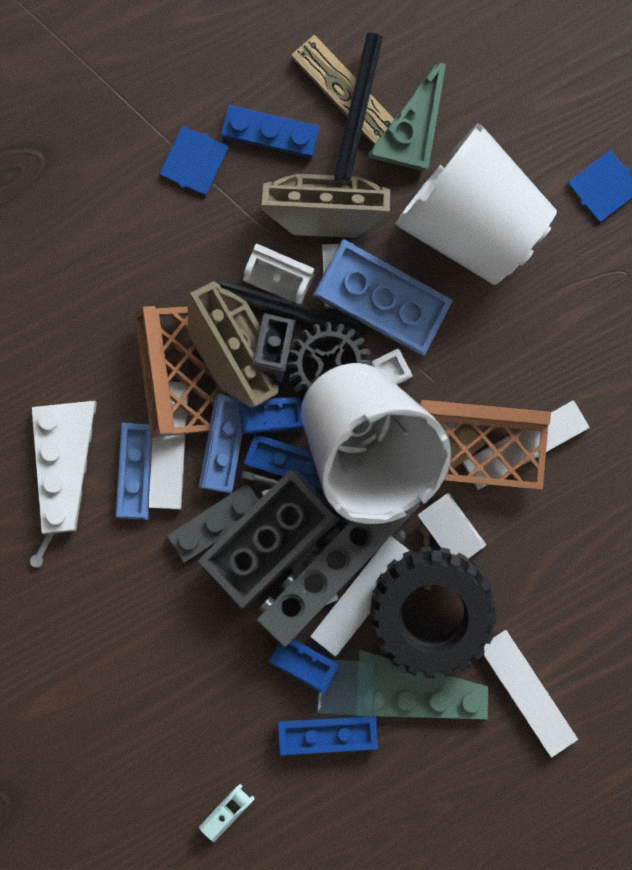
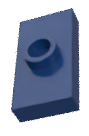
[238,397,304,435]
[268,639,341,695]

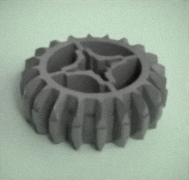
[286,322,372,400]

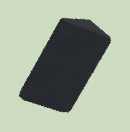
[253,313,295,383]

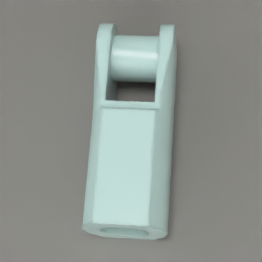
[199,784,254,842]

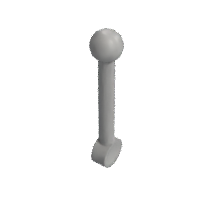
[30,534,54,568]

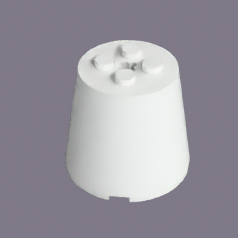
[395,123,557,285]
[301,363,451,524]

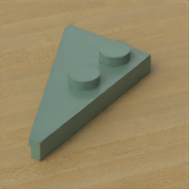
[368,62,446,171]

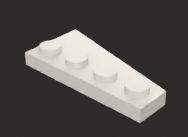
[32,401,97,535]

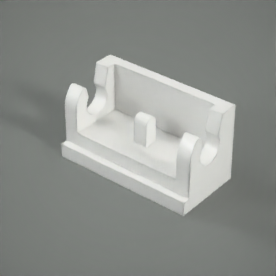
[243,244,314,304]
[418,493,486,558]

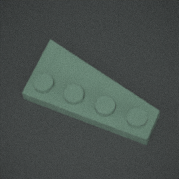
[357,650,488,720]

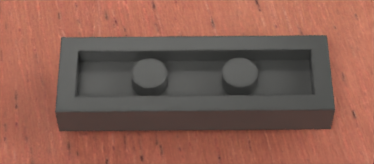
[167,483,259,563]

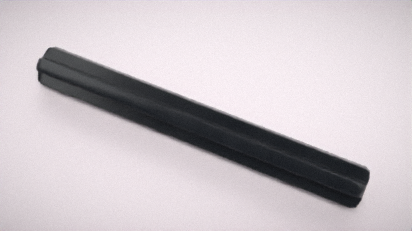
[334,32,383,183]
[214,279,363,339]

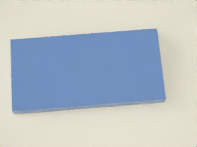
[313,239,453,356]

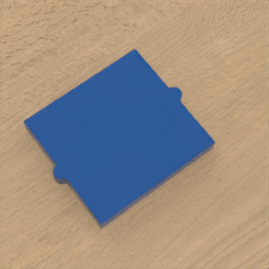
[160,126,229,196]
[567,150,632,223]

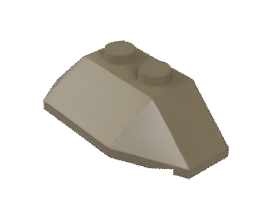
[261,174,390,238]
[187,281,278,408]

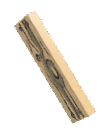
[291,34,394,145]

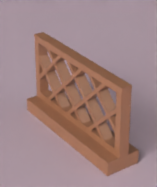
[134,306,225,439]
[420,400,551,490]

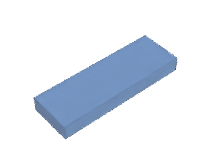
[198,394,242,494]
[116,423,153,520]

